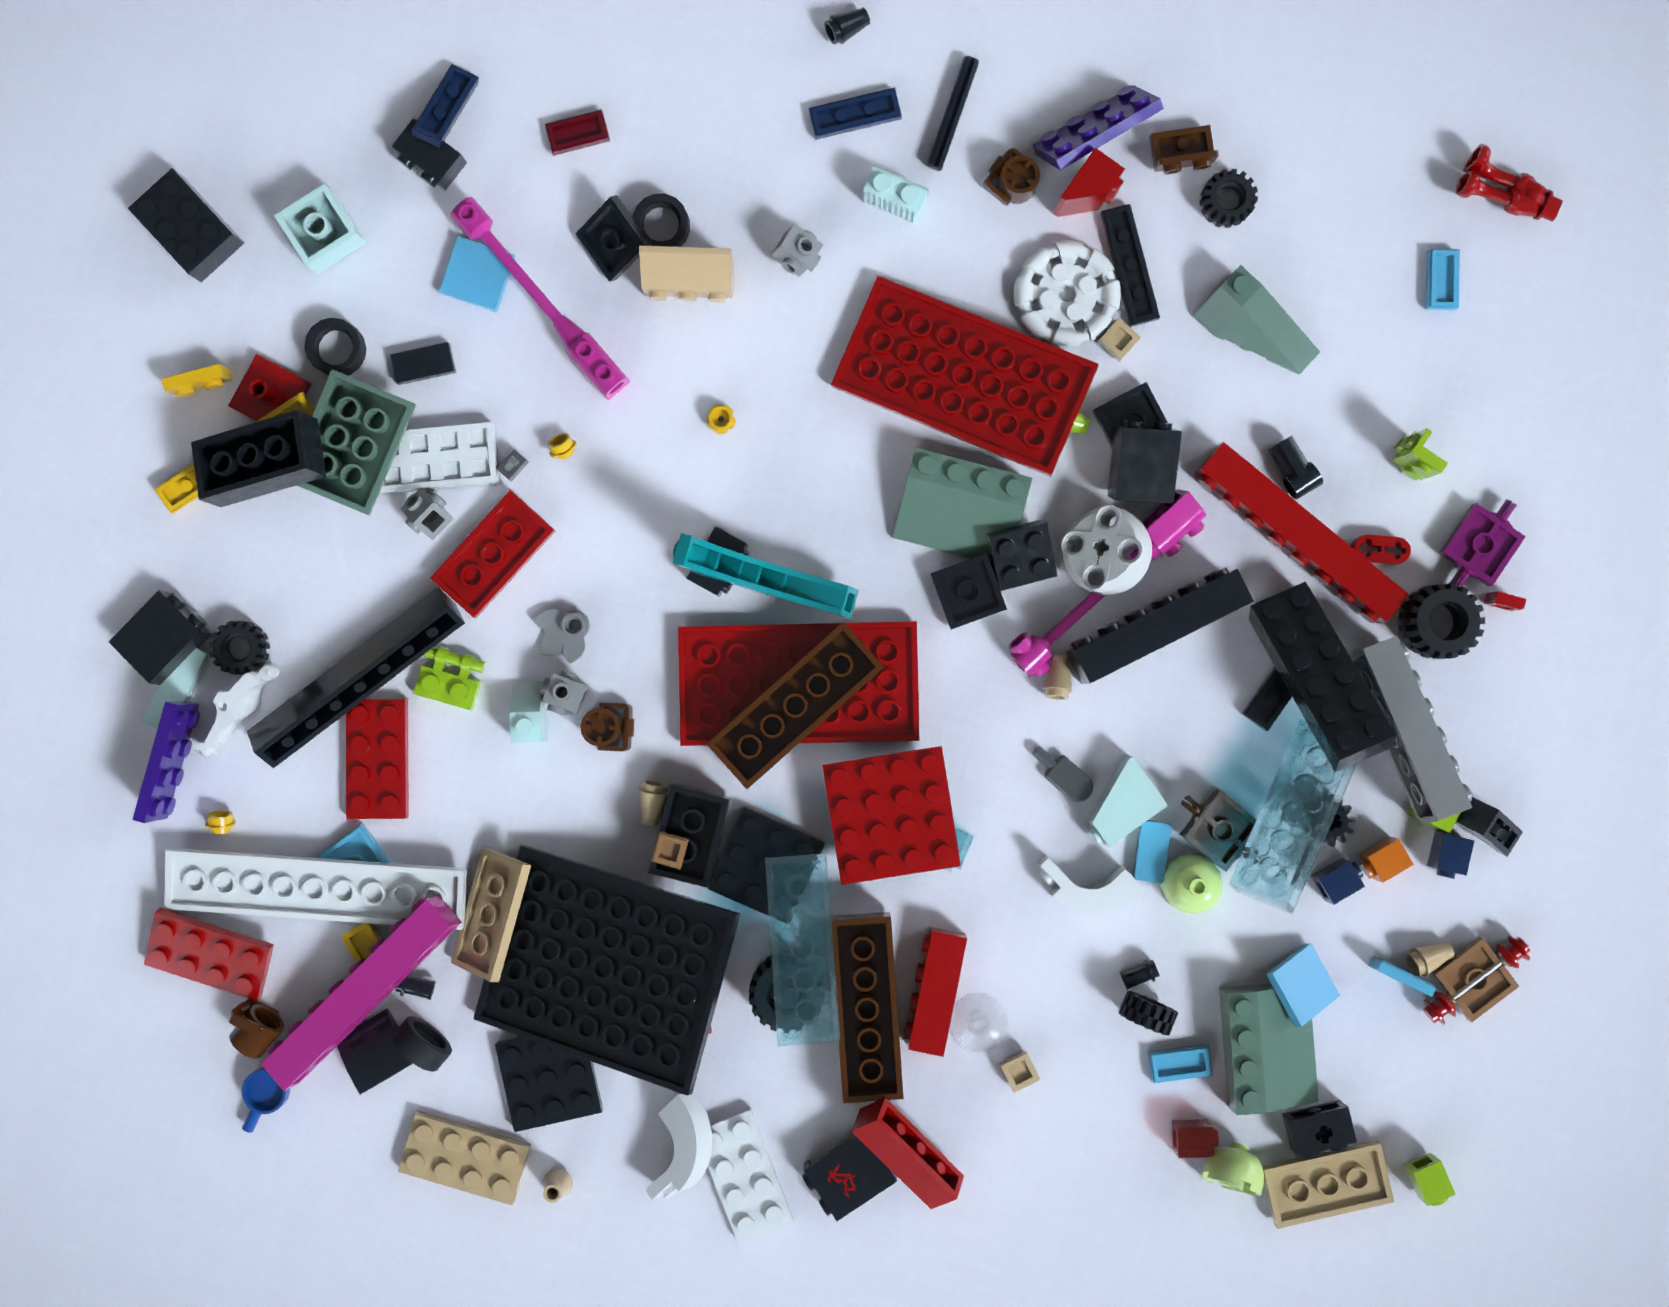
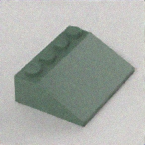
[296,370,416,516]
[892,448,1032,564]
[1219,984,1319,1115]

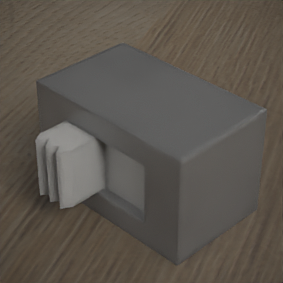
[497,449,529,482]

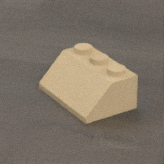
[639,246,734,303]

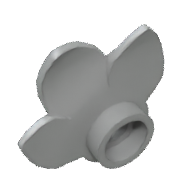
[533,608,590,663]

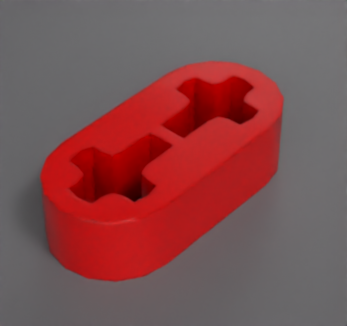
[1351,535,1411,565]

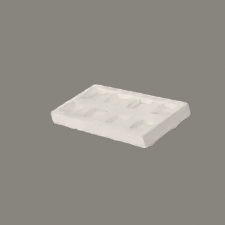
[380,422,499,494]
[708,1107,794,1244]

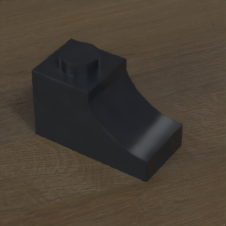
[1456,797,1523,857]

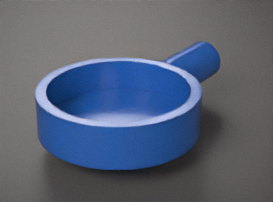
[242,1067,290,1133]

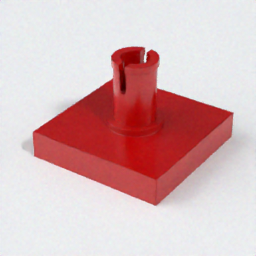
[228,354,312,421]

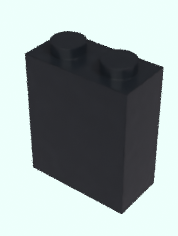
[1107,420,1182,503]
[109,590,212,685]

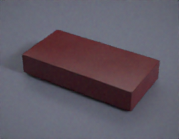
[545,109,610,156]

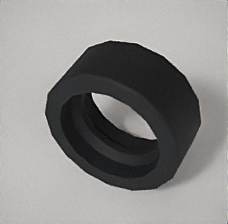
[632,193,690,247]
[304,318,367,376]
[392,1016,452,1072]

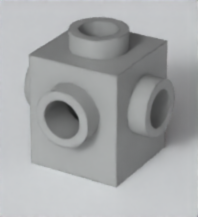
[770,223,824,277]
[401,488,454,540]
[539,670,588,716]

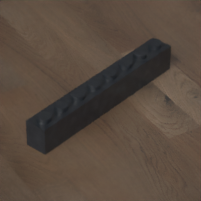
[247,587,465,769]

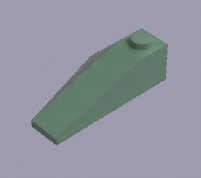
[1193,265,1320,374]

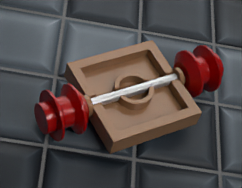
[1423,935,1531,1025]

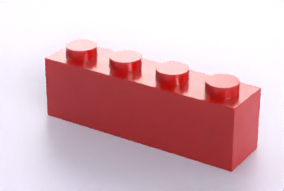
[903,927,967,1057]
[851,1098,964,1209]

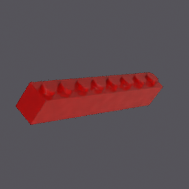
[1195,442,1410,624]

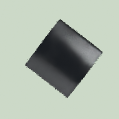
[337,1008,413,1095]

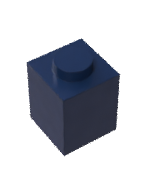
[1427,831,1474,879]
[1311,858,1365,905]

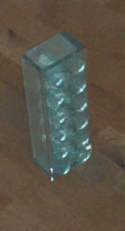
[1229,719,1357,914]
[765,853,840,1047]

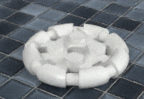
[1014,240,1121,347]

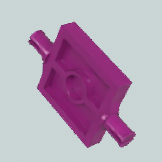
[1439,499,1526,587]

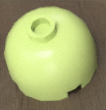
[1161,853,1223,914]
[1201,1142,1264,1196]

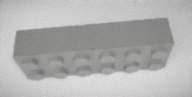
[1350,636,1473,824]

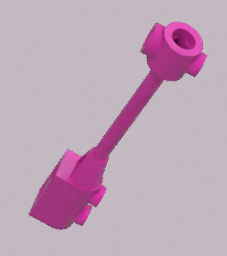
[450,197,630,401]
[1008,489,1206,677]

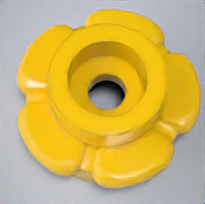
[706,405,736,434]
[547,433,576,460]
[205,810,236,834]

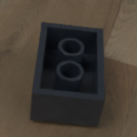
[128,168,245,283]
[648,783,731,888]

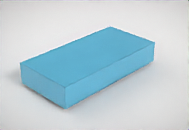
[1426,249,1460,311]
[1133,820,1172,883]
[1368,956,1436,997]
[1148,1044,1213,1083]

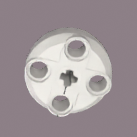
[1061,505,1152,595]

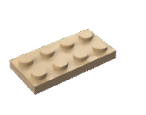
[451,848,531,982]
[398,1111,531,1205]
[1262,1140,1394,1229]

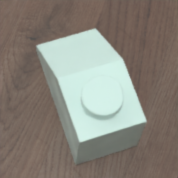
[510,681,547,743]

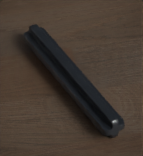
[927,56,979,171]

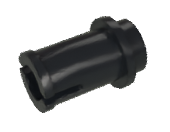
[1119,959,1160,990]
[395,974,436,1000]

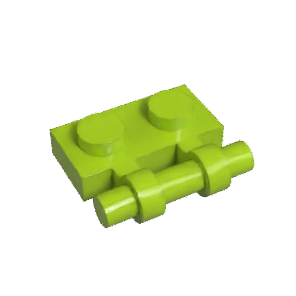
[413,646,485,710]

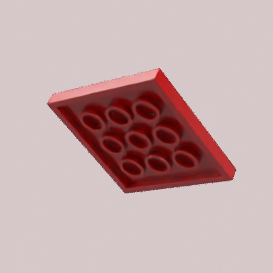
[822,746,961,885]

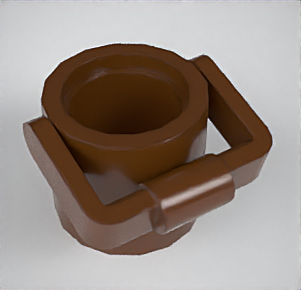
[983,148,1040,206]
[580,702,635,751]
[229,999,284,1059]

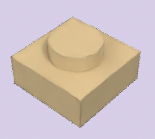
[1098,318,1141,362]
[999,1050,1041,1093]

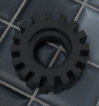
[1199,168,1258,228]
[209,621,270,675]
[1118,991,1178,1036]

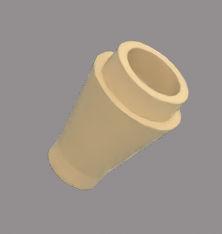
[1043,655,1072,700]
[639,780,669,826]
[1406,941,1454,976]
[543,1169,573,1203]

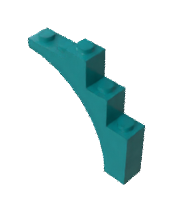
[672,533,859,619]

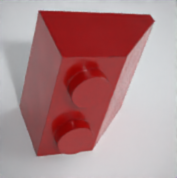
[1053,148,1125,217]

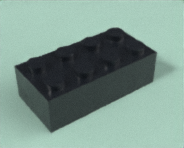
[191,410,326,507]

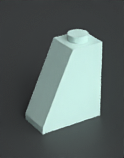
[1088,755,1168,847]

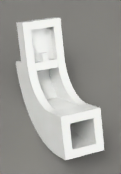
[1037,855,1146,916]
[646,1091,712,1200]

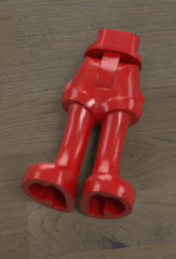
[1455,144,1563,222]

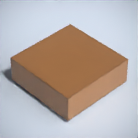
[651,831,689,869]

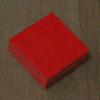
[1484,591,1527,611]

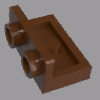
[1149,125,1219,175]

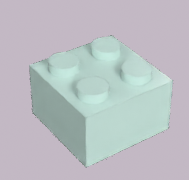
[274,183,367,274]

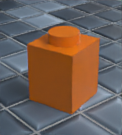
[1359,836,1414,883]

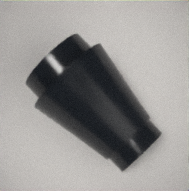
[824,7,870,44]

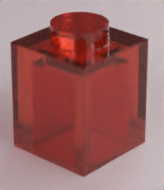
[1171,1119,1219,1158]

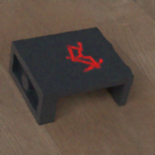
[802,1135,897,1221]

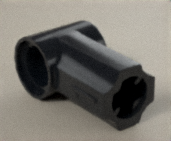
[1268,435,1323,500]

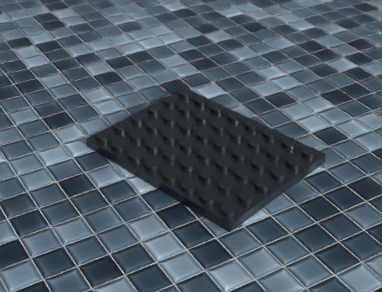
[473,845,741,1096]

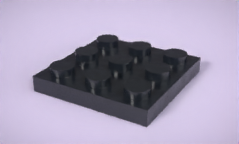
[707,806,825,925]
[495,1037,603,1132]

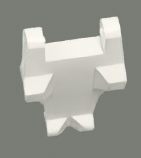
[194,664,279,758]

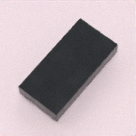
[390,342,456,385]

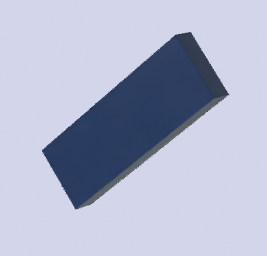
[412,64,479,148]
[809,87,902,140]

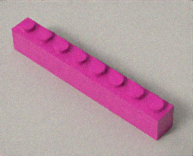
[261,896,462,1091]

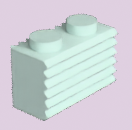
[863,166,929,224]

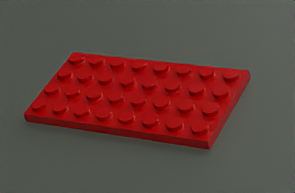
[831,276,1099,477]
[678,621,920,746]

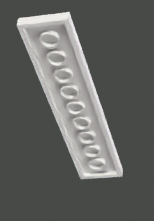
[164,848,467,930]

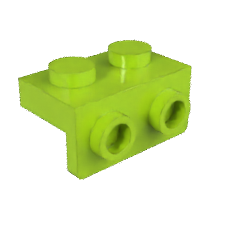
[1391,428,1448,480]

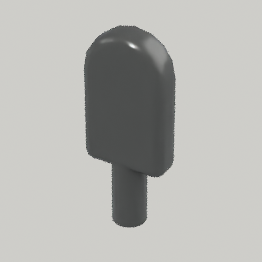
[1032,745,1093,802]

